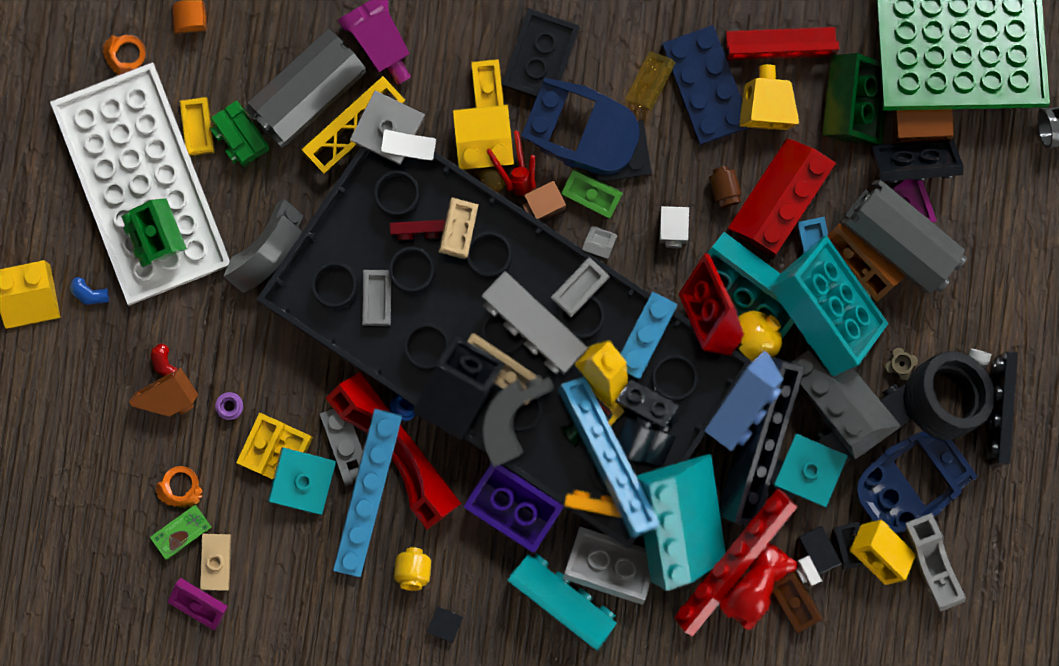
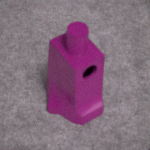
[336,0,411,85]

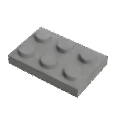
[563,527,651,605]

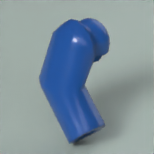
[70,277,109,305]

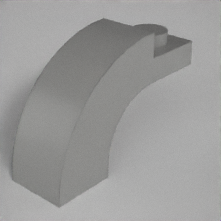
[906,513,966,612]

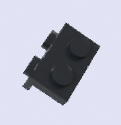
[617,379,679,429]

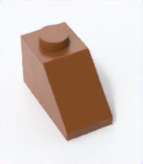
[129,367,198,417]

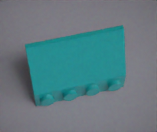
[770,235,889,376]
[636,454,726,591]

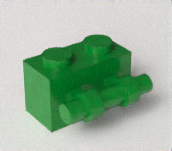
[121,198,187,268]

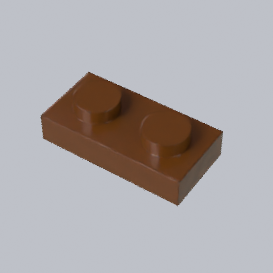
[772,571,823,634]

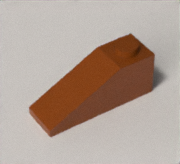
[827,223,905,302]

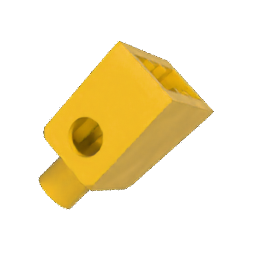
[740,64,799,130]

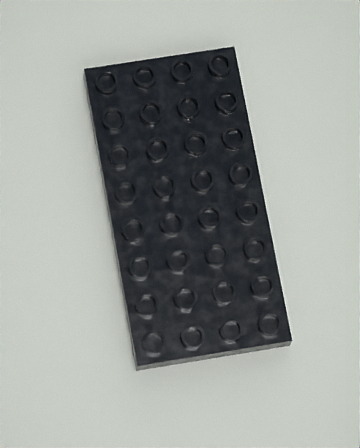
[257,146,752,549]

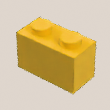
[850,520,916,585]

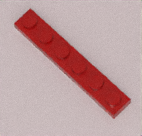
[674,489,797,637]

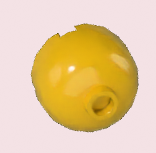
[738,310,782,362]

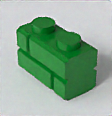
[210,101,270,167]

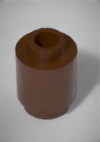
[709,166,742,208]

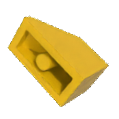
[574,341,628,406]

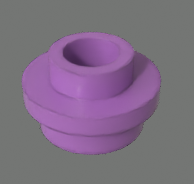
[215,392,243,420]

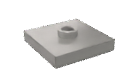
[350,90,425,165]

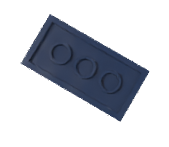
[662,25,751,146]

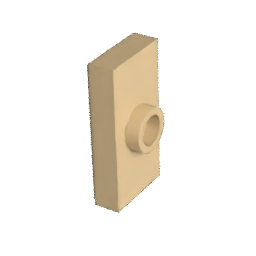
[439,198,478,259]
[200,534,231,590]

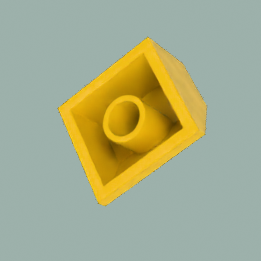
[453,105,514,170]
[0,260,60,329]

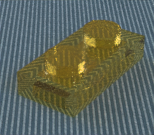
[625,51,675,111]

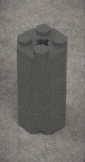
[244,29,367,148]
[841,180,967,293]

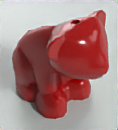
[720,543,797,630]

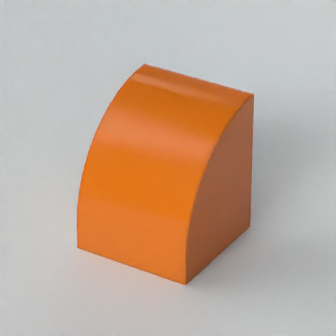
[172,0,207,33]

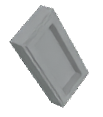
[582,226,617,259]
[551,257,610,317]
[363,270,391,326]

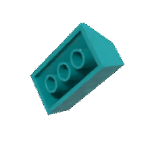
[707,232,794,338]
[508,554,617,650]

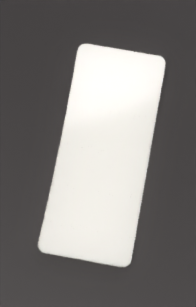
[381,130,436,160]

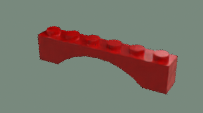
[326,372,461,530]

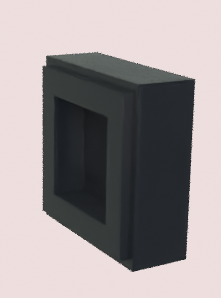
[427,606,463,643]

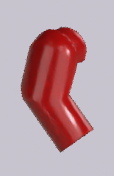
[150,343,177,376]

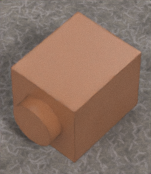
[522,181,566,221]

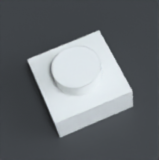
[796,556,822,586]

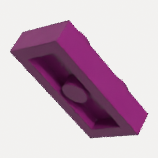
[167,578,228,631]

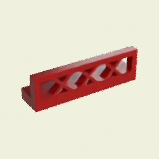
[726,27,839,60]

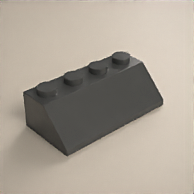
[792,349,901,459]

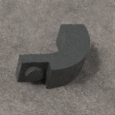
[223,199,303,293]
[484,376,554,467]

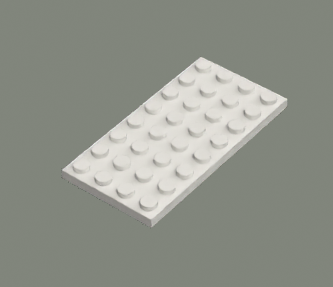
[50,62,230,306]

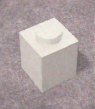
[659,206,689,248]

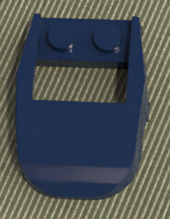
[521,78,640,175]
[858,431,978,533]

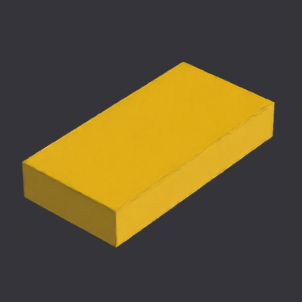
[180,97,215,156]

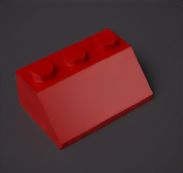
[678,253,744,355]

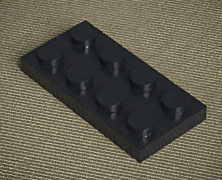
[984,351,1018,467]

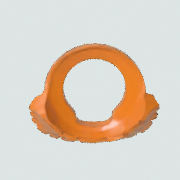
[103,35,146,76]
[156,466,202,508]

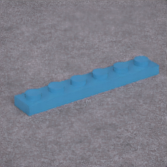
[558,377,660,537]
[333,408,402,577]

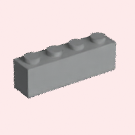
[482,272,587,375]

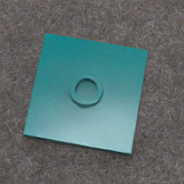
[774,434,847,507]
[267,447,336,515]

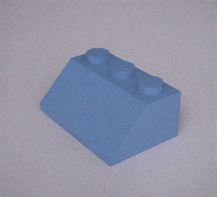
[705,351,783,451]

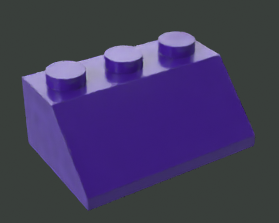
[464,463,564,553]

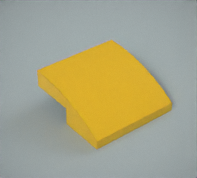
[236,412,313,480]

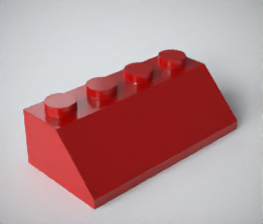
[727,138,836,258]

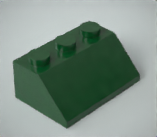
[823,53,886,145]

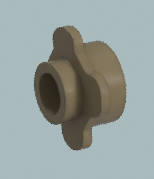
[885,348,918,380]

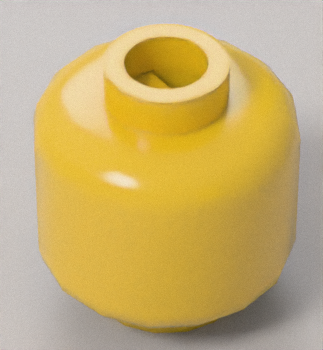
[394,547,431,591]

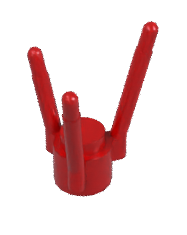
[486,130,536,196]

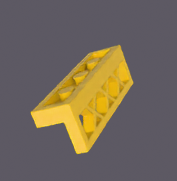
[302,76,405,175]

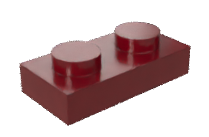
[390,220,445,241]

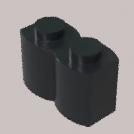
[618,416,676,466]

